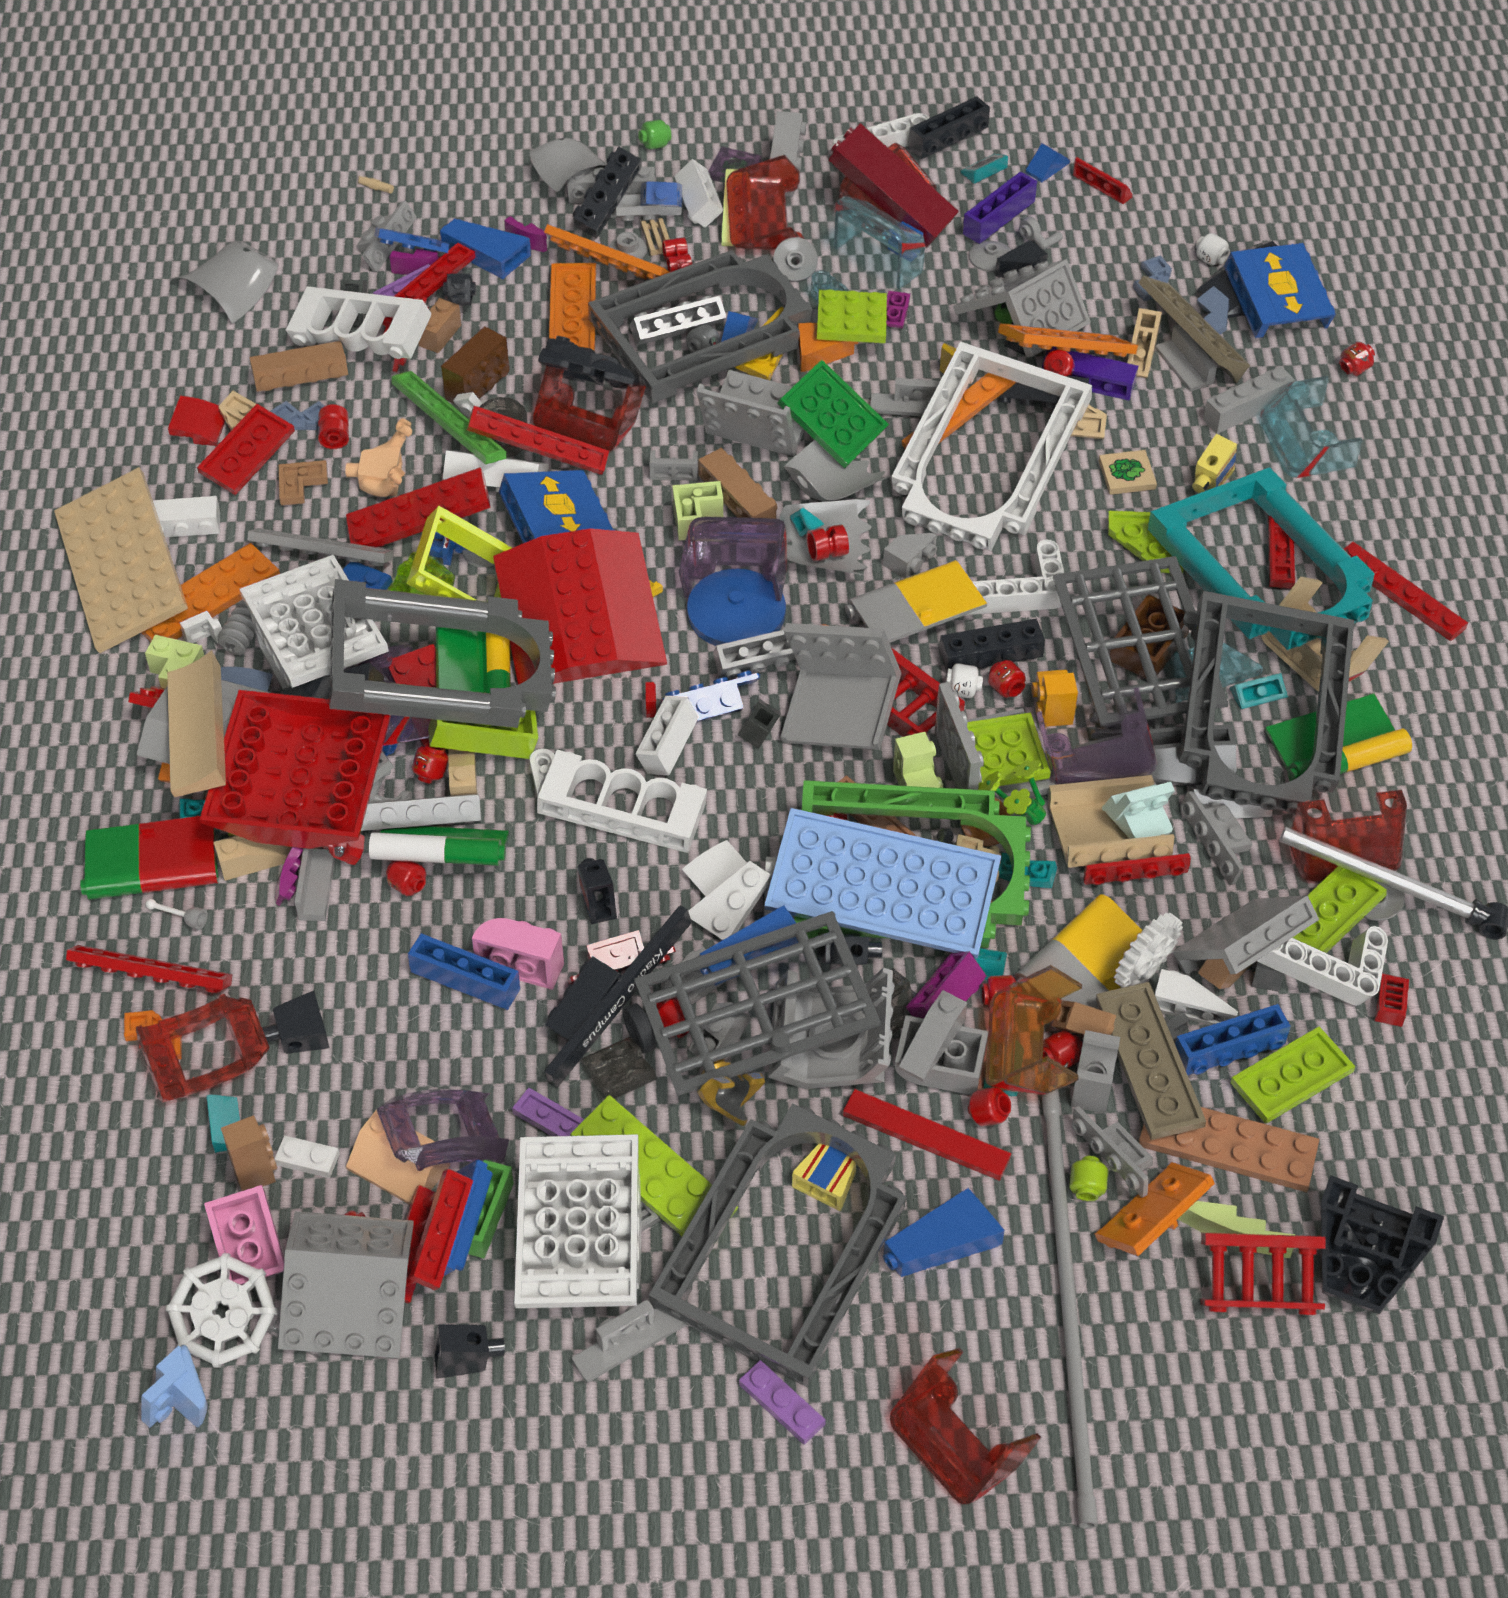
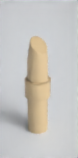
[358,176,394,194]

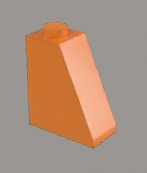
[798,323,859,372]

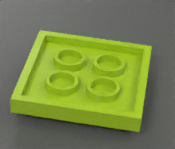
[817,289,887,343]
[967,712,1051,789]

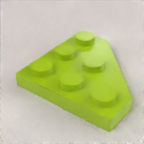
[1108,511,1184,574]

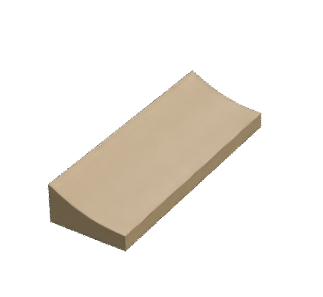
[167,650,226,797]

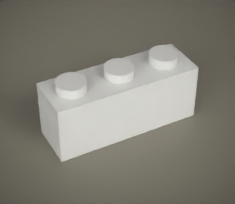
[674,159,724,228]
[153,496,220,537]
[636,696,699,775]

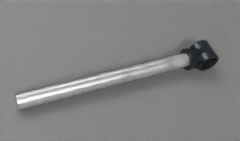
[1279,827,1508,940]

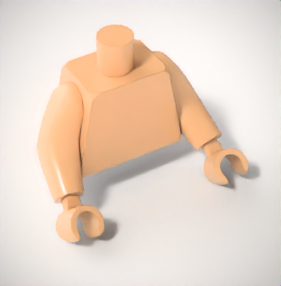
[345,418,412,497]

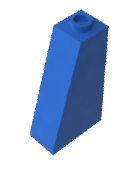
[440,218,531,279]
[700,905,798,986]
[883,1188,1005,1277]

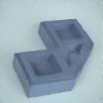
[1133,255,1172,301]
[1197,286,1229,335]
[270,401,325,430]

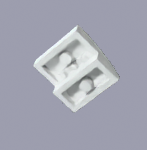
[682,840,747,896]

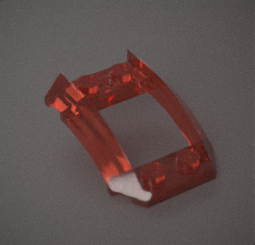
[136,994,270,1102]

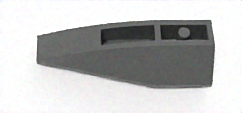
[1075,724,1236,786]

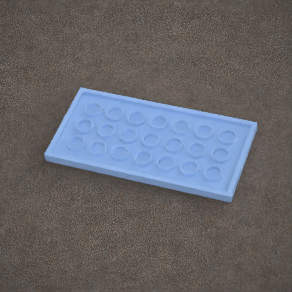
[765,808,1001,959]

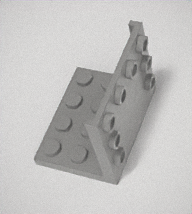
[953,259,1091,358]
[696,370,804,457]
[781,623,901,750]
[935,682,1055,803]
[278,1211,414,1358]

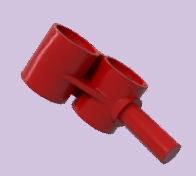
[662,237,692,272]

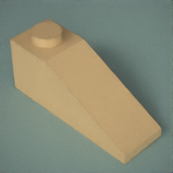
[1127,308,1162,378]
[449,749,478,796]
[214,835,302,881]

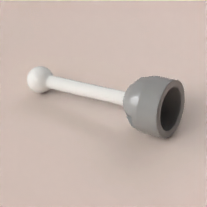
[146,899,208,930]

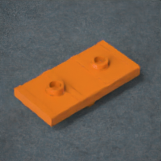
[1095,1162,1215,1256]

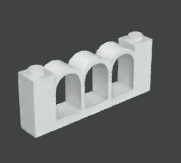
[286,286,432,359]
[537,750,707,853]

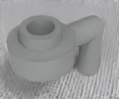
[1019,217,1063,249]

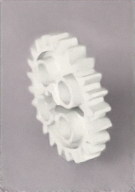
[1114,912,1183,988]

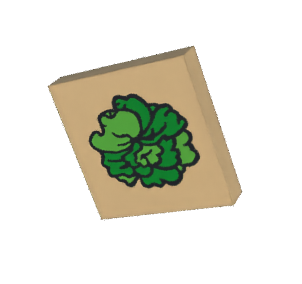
[1099,450,1157,495]

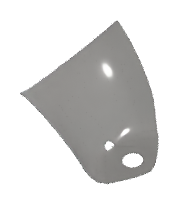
[530,138,607,192]
[169,241,278,324]

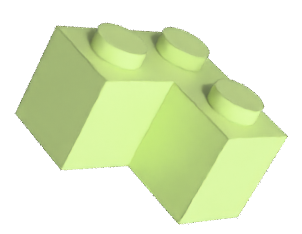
[672,481,723,540]
[145,635,204,689]
[893,732,943,788]

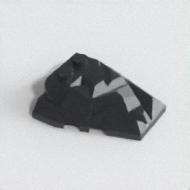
[538,336,642,392]
[1320,1175,1445,1315]

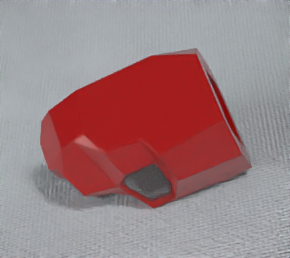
[323,834,364,865]

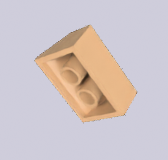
[346,1110,450,1205]

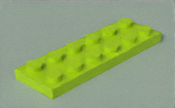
[570,1095,738,1237]

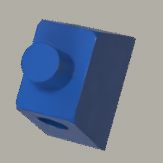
[640,182,682,207]

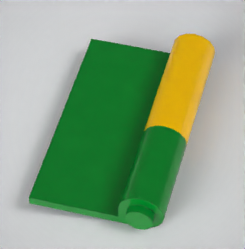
[436,627,511,693]
[1265,693,1412,781]

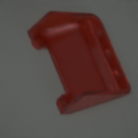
[726,155,805,250]

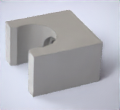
[1071,1030,1120,1114]

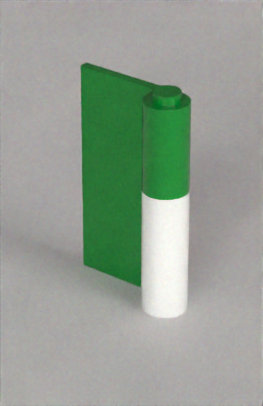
[369,826,509,866]

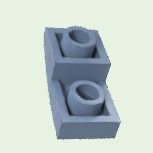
[221,667,273,692]

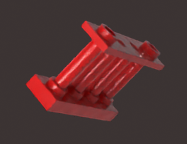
[887,648,965,737]
[405,1168,473,1303]
[1201,1232,1325,1315]

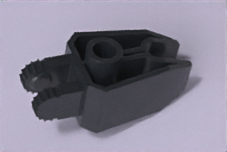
[443,274,476,306]

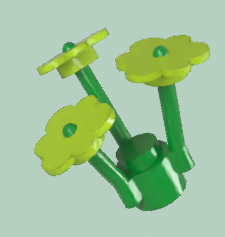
[978,760,1046,825]

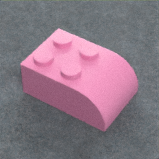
[472,918,564,990]
[204,1185,285,1285]

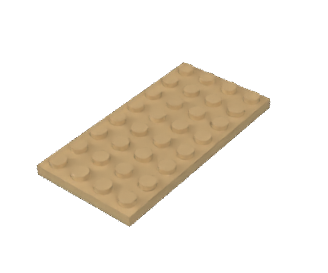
[54,467,188,653]

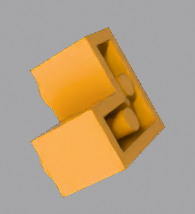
[1031,670,1078,727]

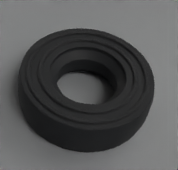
[622,1003,656,1054]

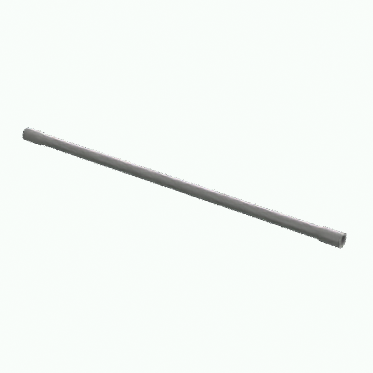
[1042,1088,1098,1529]

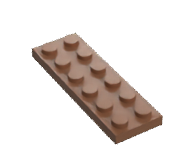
[1139,1107,1319,1192]

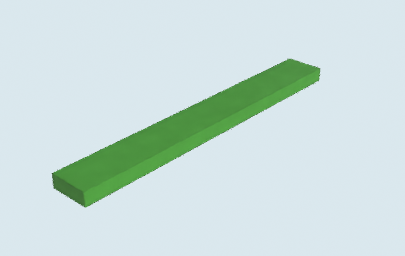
[391,371,506,465]

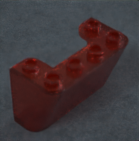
[1290,790,1407,881]

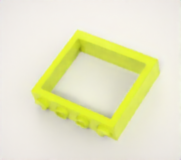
[406,506,512,600]

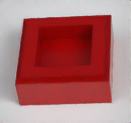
[645,682,656,718]

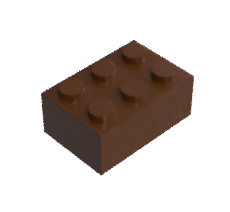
[441,326,510,406]
[1110,594,1189,679]

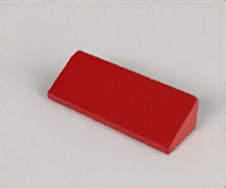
[1073,157,1133,204]

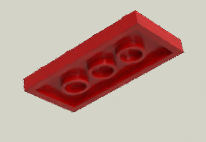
[197,404,295,495]
[386,644,436,746]

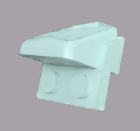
[1102,782,1175,839]

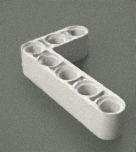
[833,113,929,191]
[966,539,1067,615]
[1257,926,1388,1005]

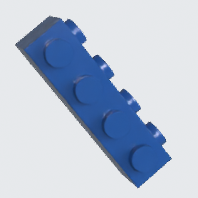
[408,933,521,1010]
[1175,1004,1291,1075]

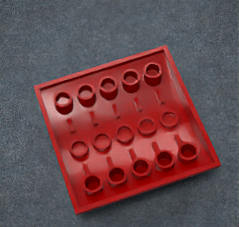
[493,528,667,685]
[200,690,391,849]

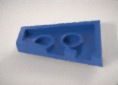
[374,227,449,253]

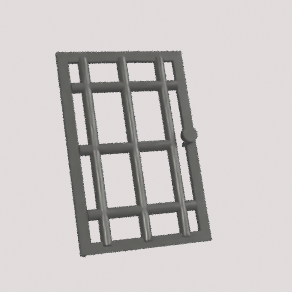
[1053,556,1229,727]
[634,911,881,1096]

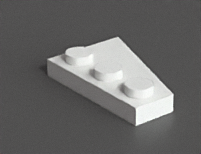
[689,861,772,940]

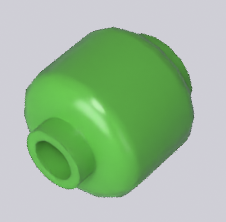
[638,120,671,150]

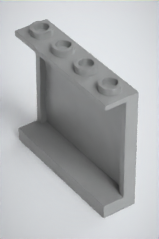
[1172,895,1319,975]

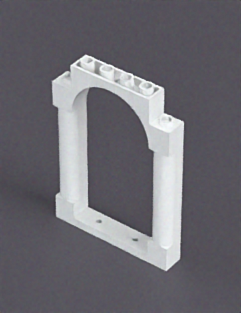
[892,342,1092,551]

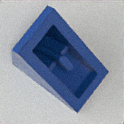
[1026,143,1070,183]
[721,311,758,342]

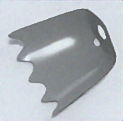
[784,440,893,502]
[779,499,871,575]

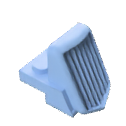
[141,1345,208,1428]

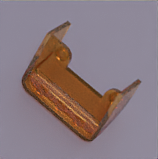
[985,965,1082,1095]

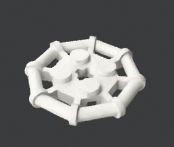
[165,1253,278,1368]

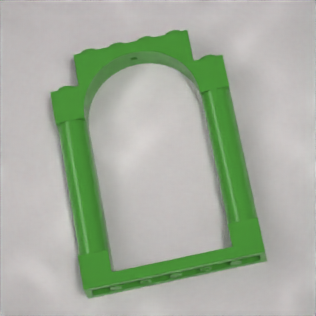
[794,780,1031,948]

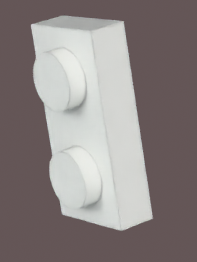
[275,1135,340,1178]

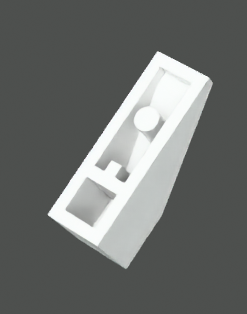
[1155,969,1238,1025]

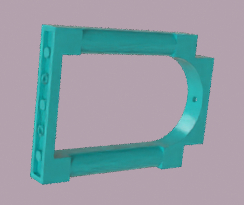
[1148,467,1375,650]

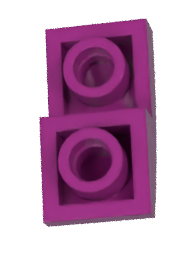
[504,216,547,252]
[390,249,438,275]
[886,290,911,328]
[275,847,303,906]

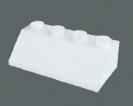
[443,450,549,492]

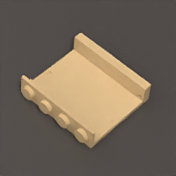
[1048,775,1174,868]

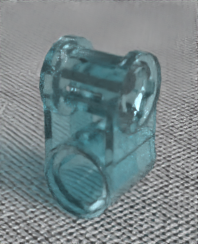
[810,270,849,301]

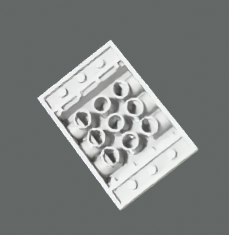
[240,555,389,689]
[514,1135,642,1308]

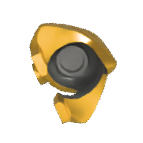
[696,1058,765,1126]

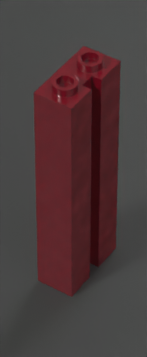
[828,123,959,248]

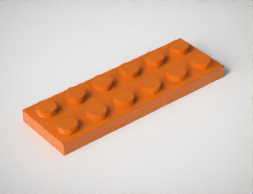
[544,224,670,280]
[549,263,596,351]
[998,324,1138,357]
[141,543,280,642]

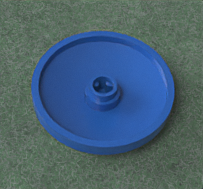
[687,569,786,646]

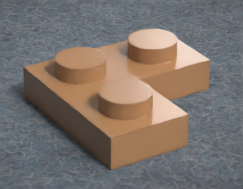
[279,460,328,505]

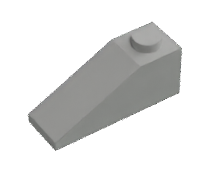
[899,990,967,1082]

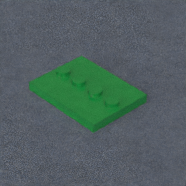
[777,360,889,468]

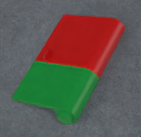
[80,816,219,900]

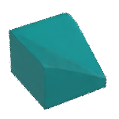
[790,508,824,537]

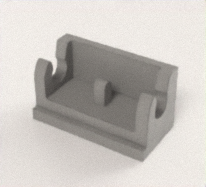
[650,450,698,481]

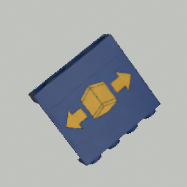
[1224,243,1336,338]
[499,470,615,543]

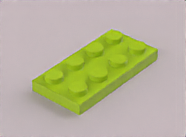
[1292,866,1387,953]
[1230,1026,1355,1124]

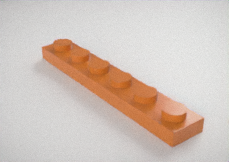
[902,373,1016,449]

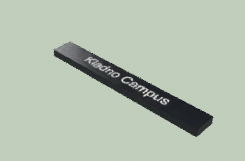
[544,905,692,1088]

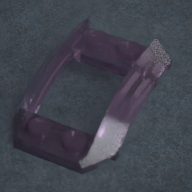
[377,1089,509,1171]

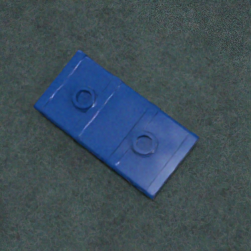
[444,1160,493,1275]

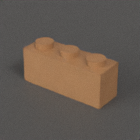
[221,1115,278,1191]

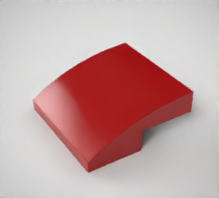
[168,395,225,446]

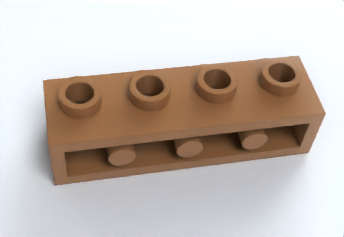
[249,341,348,391]
[698,448,778,528]

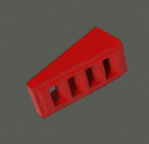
[1375,974,1409,1027]

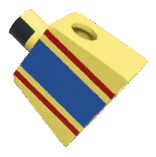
[1192,434,1237,493]
[792,1144,856,1211]

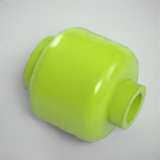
[1069,1156,1108,1201]

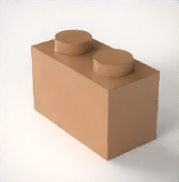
[419,298,461,353]

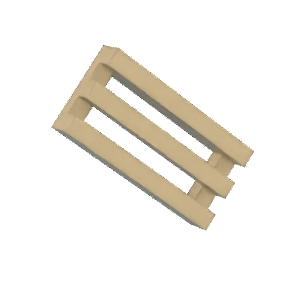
[641,218,669,256]

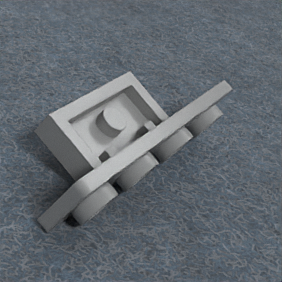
[610,194,682,221]
[356,201,416,272]
[870,378,940,416]
[1180,791,1252,885]
[1072,1106,1153,1198]
[572,1299,687,1383]

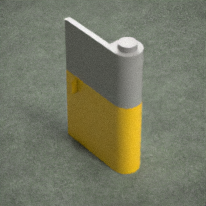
[845,560,987,643]
[1014,894,1143,1010]

